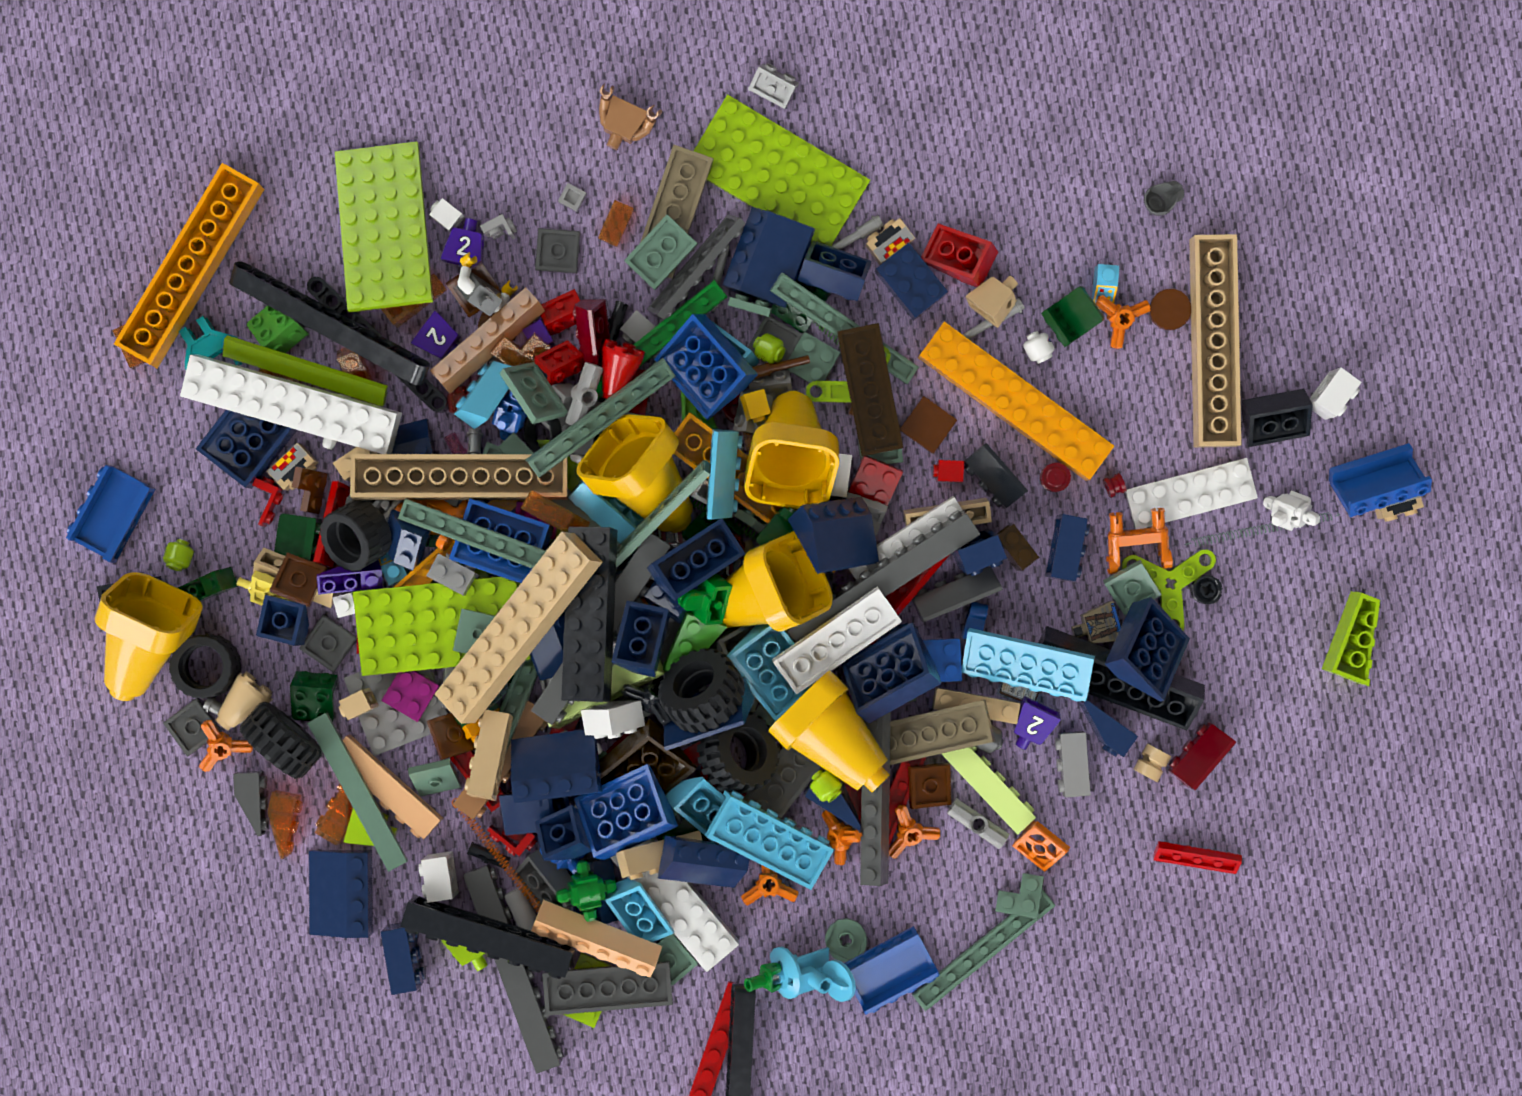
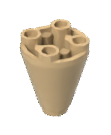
[215,671,273,731]

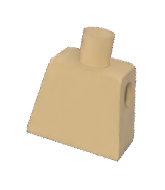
[965,276,1018,328]

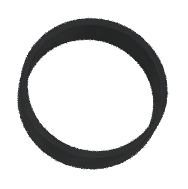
[524,416,562,454]

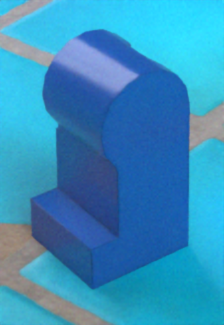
[961,602,988,639]

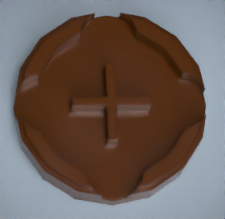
[1149,289,1191,330]

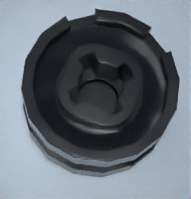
[1190,575,1223,605]

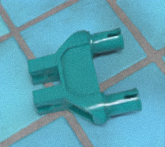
[179,316,243,370]

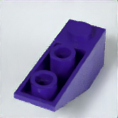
[317,559,383,595]

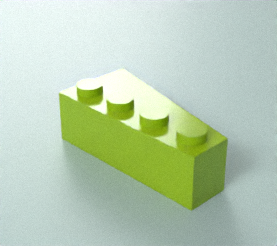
[1322,591,1380,686]

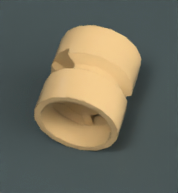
[1133,744,1171,783]

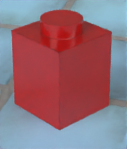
[933,460,964,483]

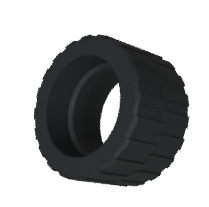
[320,500,392,571]
[169,634,242,699]

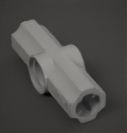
[565,362,603,425]
[947,798,1009,849]

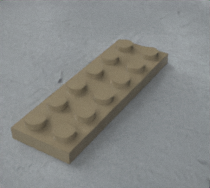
[640,145,714,279]
[890,700,995,765]

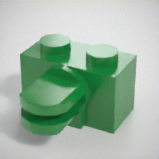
[678,574,732,625]

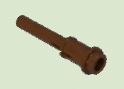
[752,355,810,382]

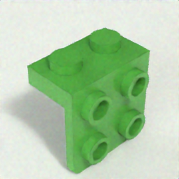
[247,305,308,353]

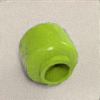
[753,333,785,364]
[163,539,194,572]
[810,770,842,803]

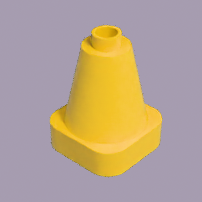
[745,391,839,509]
[577,414,693,533]
[723,531,833,631]
[95,572,203,701]
[768,670,890,792]

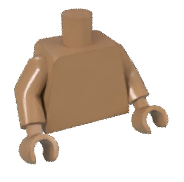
[599,83,662,150]

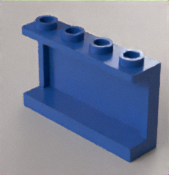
[1329,443,1432,517]
[66,465,156,563]
[844,926,940,1015]

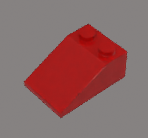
[921,223,998,287]

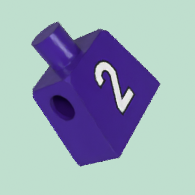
[441,218,484,266]
[411,311,461,359]
[1013,696,1061,750]

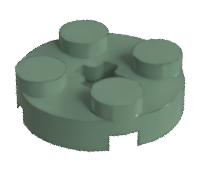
[825,918,867,962]

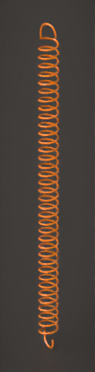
[452,798,541,912]

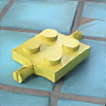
[237,570,307,607]

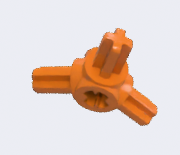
[1095,295,1151,349]
[199,720,253,772]
[889,805,940,859]
[821,810,863,865]
[741,865,799,906]

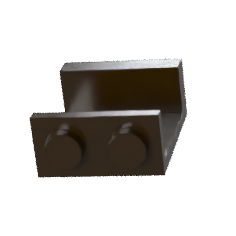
[996,524,1040,571]

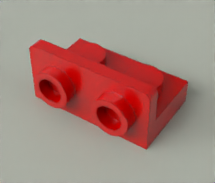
[541,289,580,335]
[534,340,584,386]

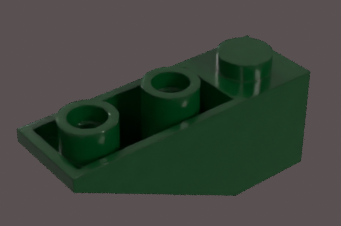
[178,567,238,602]

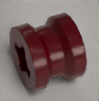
[1103,473,1127,498]

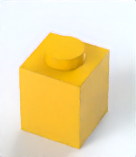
[740,389,771,423]

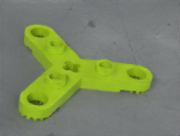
[806,346,891,403]
[1121,550,1216,630]

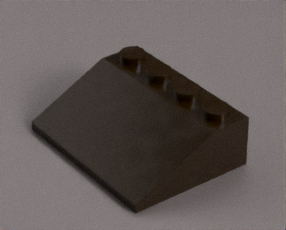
[599,719,696,794]

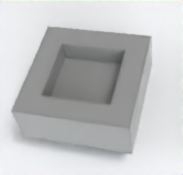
[558,183,587,212]

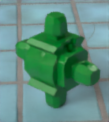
[556,860,617,922]

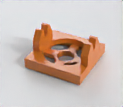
[1012,820,1070,872]

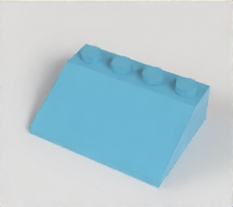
[706,429,742,519]
[727,624,815,721]

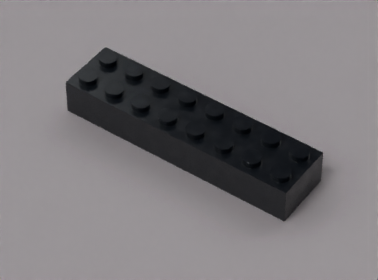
[561,527,618,702]
[1038,626,1205,731]
[400,895,575,979]

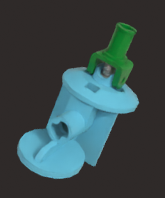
[744,946,856,1002]

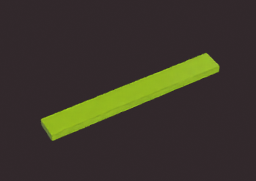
[223,335,388,407]

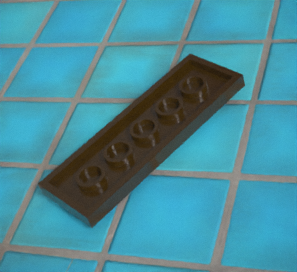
[837,323,904,456]

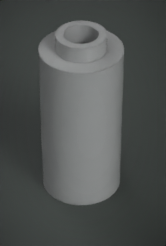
[504,886,537,930]

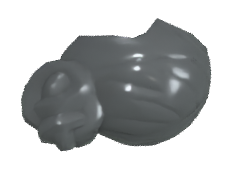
[1144,181,1184,216]

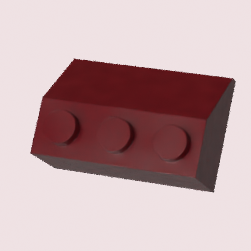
[573,299,610,367]
[1168,723,1236,791]

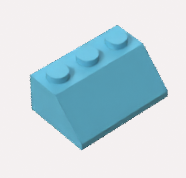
[454,361,512,429]
[666,777,726,842]
[605,878,674,942]

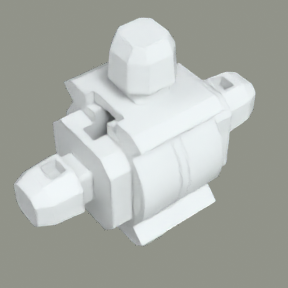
[1263,491,1320,531]

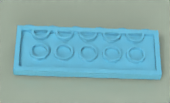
[962,628,1095,701]
[705,790,834,890]

